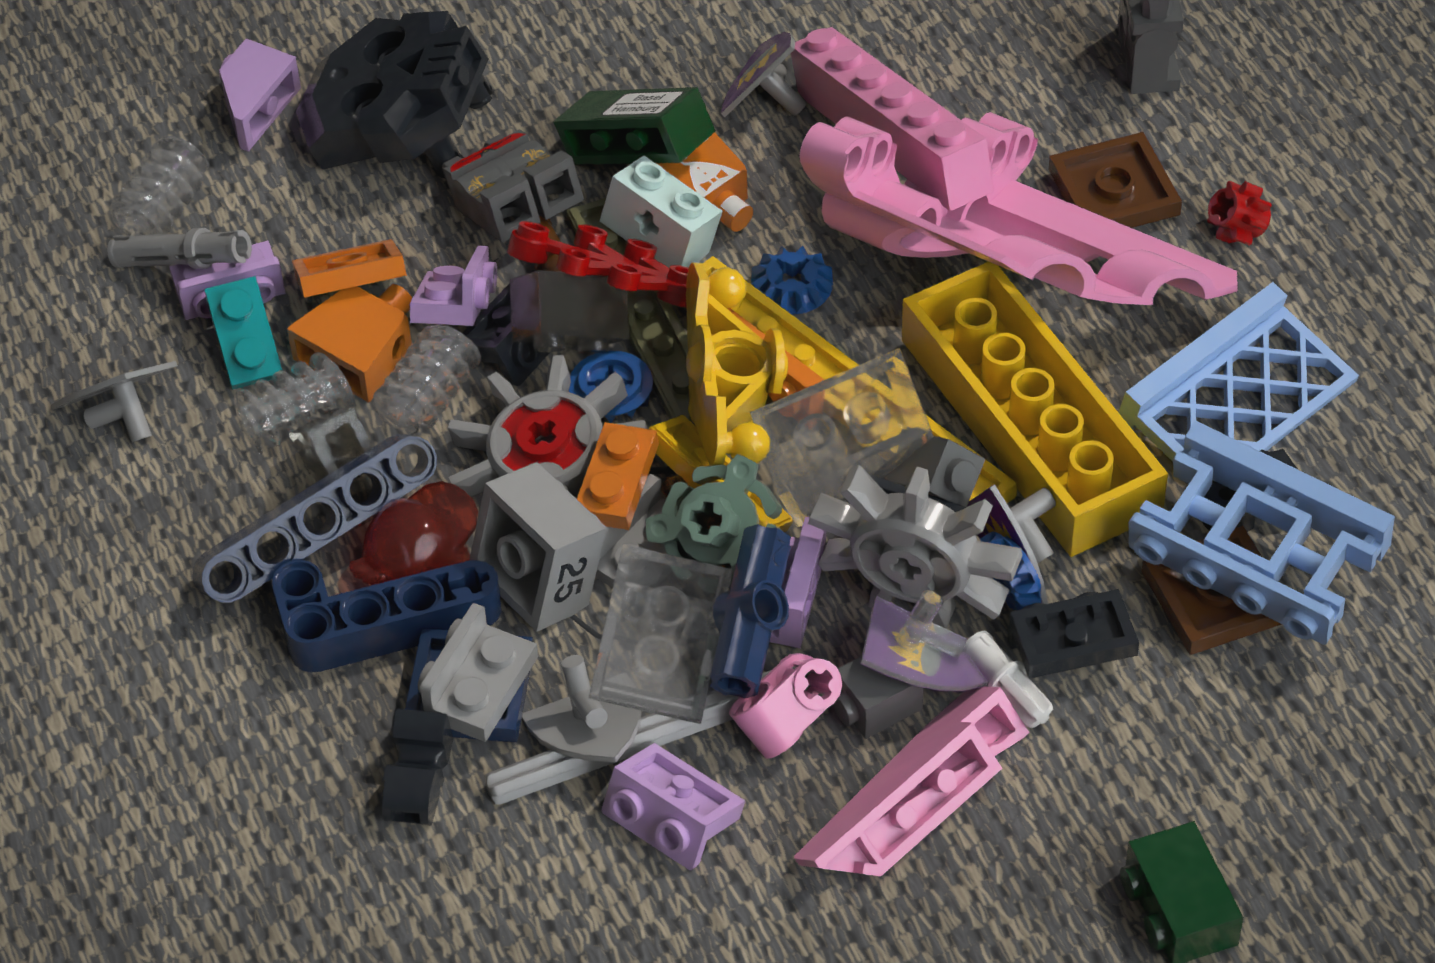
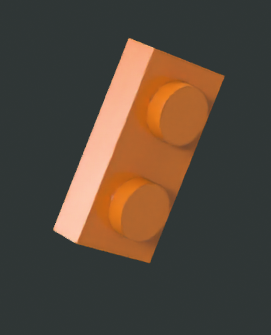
[577,422,659,530]

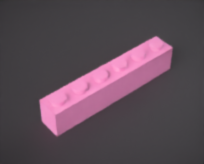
[791,27,994,211]

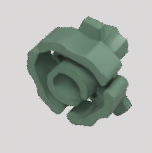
[646,454,782,588]

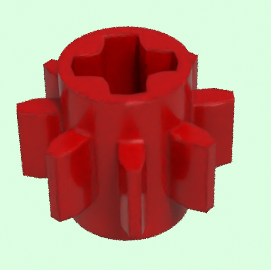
[1207,181,1272,245]

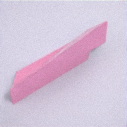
[794,687,1030,876]

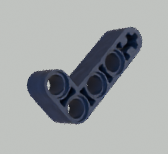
[272,560,502,673]

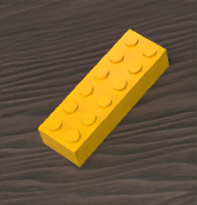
[902,261,1168,557]

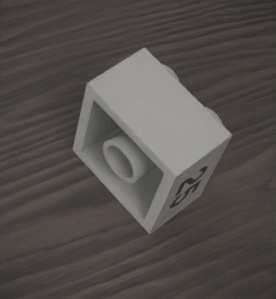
[469,462,607,632]

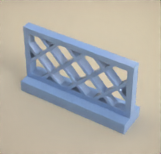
[1118,282,1359,461]

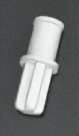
[961,631,1053,728]

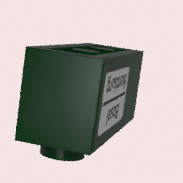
[553,87,716,165]

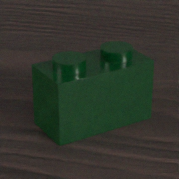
[1120,821,1244,963]

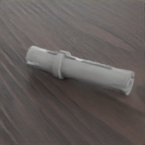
[107,228,252,269]

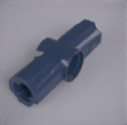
[710,524,791,699]

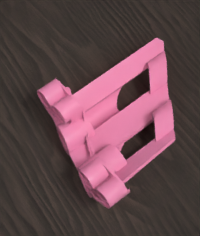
[800,112,1237,305]

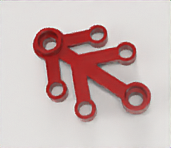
[507,221,689,307]

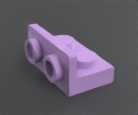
[169,241,286,320]
[410,246,497,326]
[770,517,826,648]
[602,743,745,870]

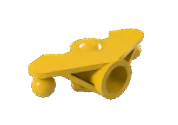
[686,262,788,466]

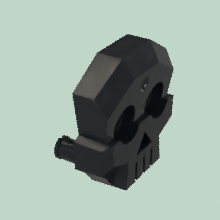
[296,11,494,179]

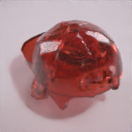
[349,481,479,586]

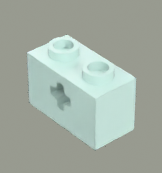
[600,155,723,268]

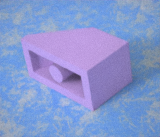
[219,39,301,152]

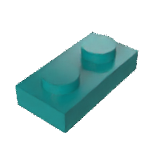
[205,276,283,390]

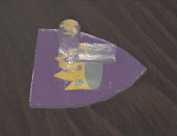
[860,590,988,691]

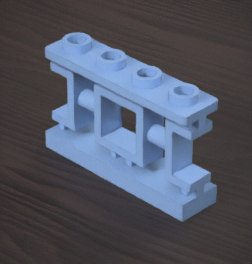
[1129,421,1395,645]

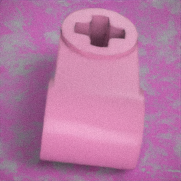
[729,653,842,759]

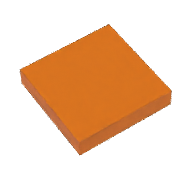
[292,239,407,298]

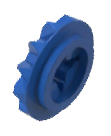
[751,246,833,314]
[569,351,653,423]
[980,531,1041,610]

